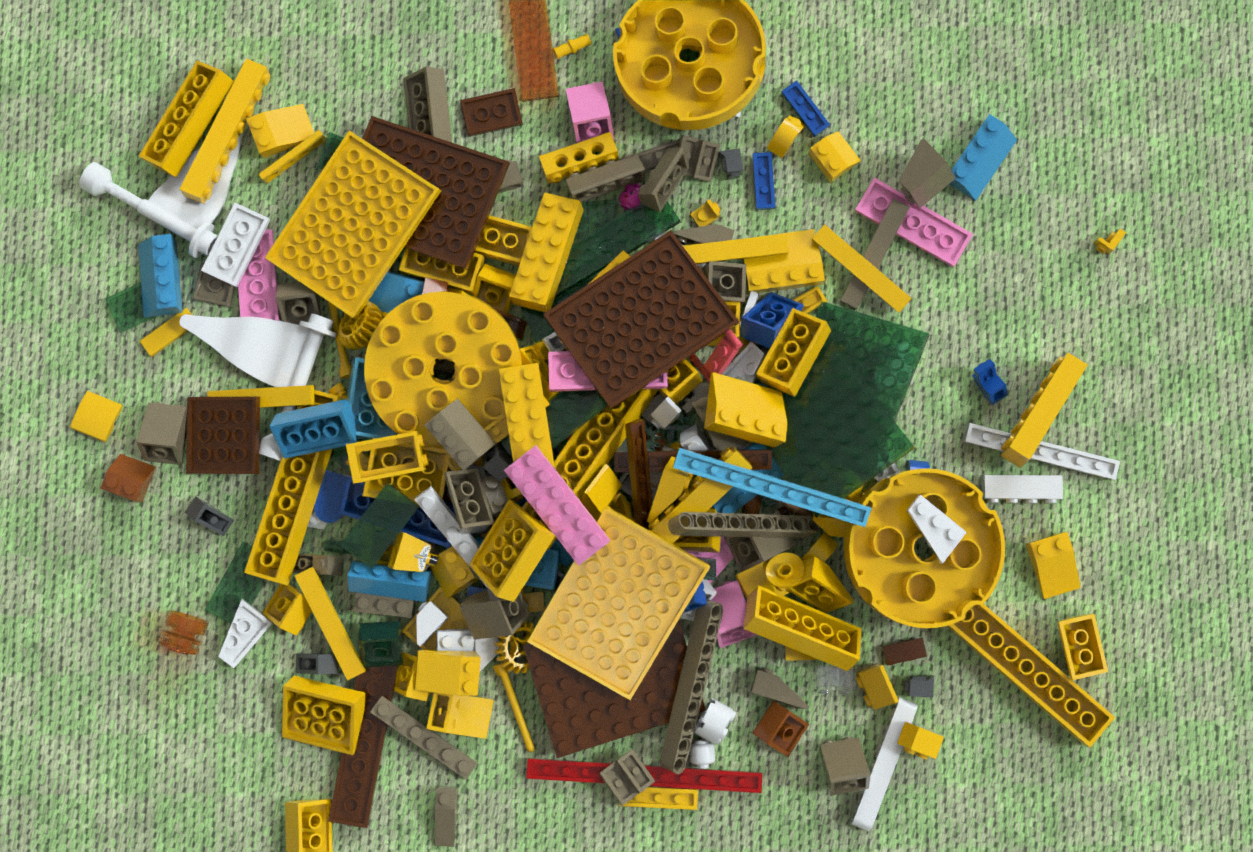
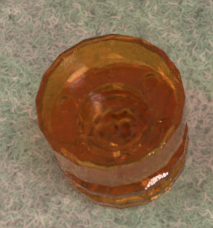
[158,610,209,655]

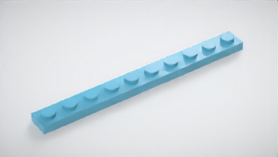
[673,448,871,527]

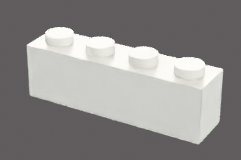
[981,475,1063,503]

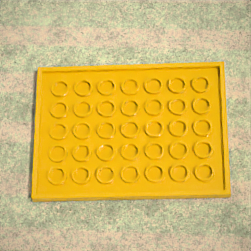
[265,131,441,319]
[527,506,710,700]

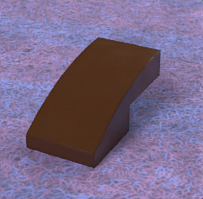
[882,637,927,665]

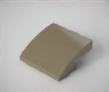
[678,135,720,182]
[598,749,655,806]

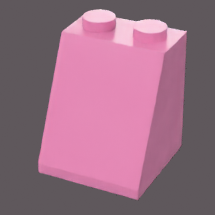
[566,82,614,143]
[712,580,756,648]

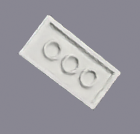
[201,203,270,287]

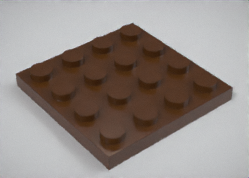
[186,396,260,474]

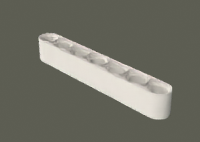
[850,697,918,832]

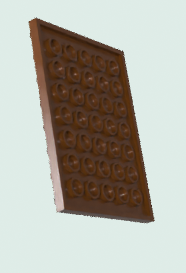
[362,116,510,270]
[543,230,739,410]
[523,620,706,758]

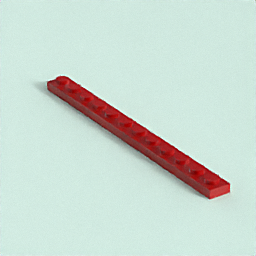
[526,758,763,793]

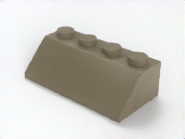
[403,66,452,142]
[566,154,645,203]

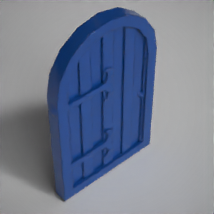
[314,470,348,523]

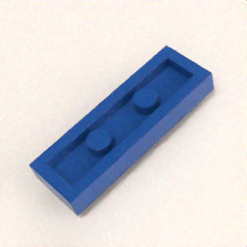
[781,80,830,137]
[752,152,775,210]

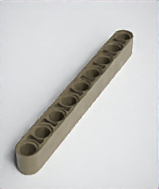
[668,512,821,539]
[660,599,723,774]

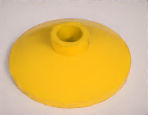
[765,553,805,588]

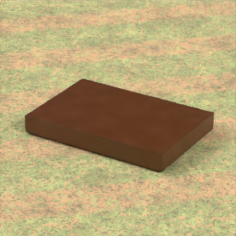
[460,88,523,137]

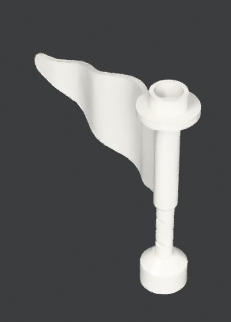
[79,121,248,258]
[180,313,337,461]

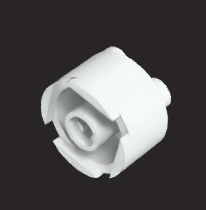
[694,698,736,744]

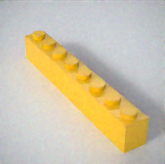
[179,58,270,204]

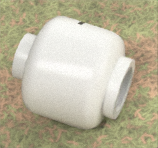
[689,739,715,769]

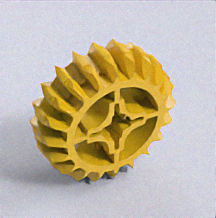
[337,301,383,351]
[494,621,535,674]

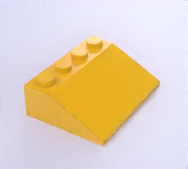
[742,229,825,295]
[704,372,787,447]
[363,438,450,505]
[469,499,555,602]
[282,675,365,755]

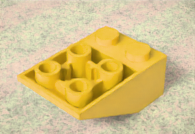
[426,692,494,739]

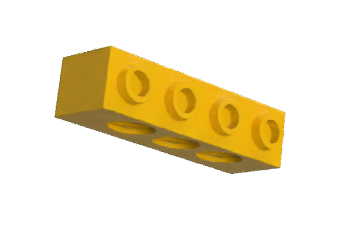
[539,132,619,184]

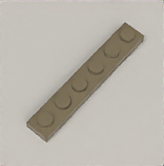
[370,696,478,779]

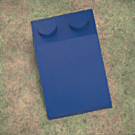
[740,292,804,348]

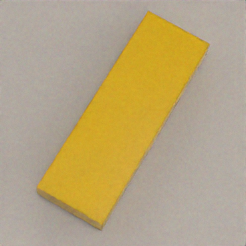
[140,308,192,357]

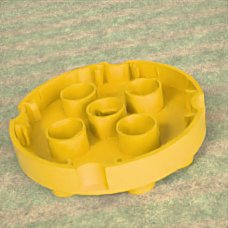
[613,0,766,130]
[364,291,522,449]
[844,468,1005,628]

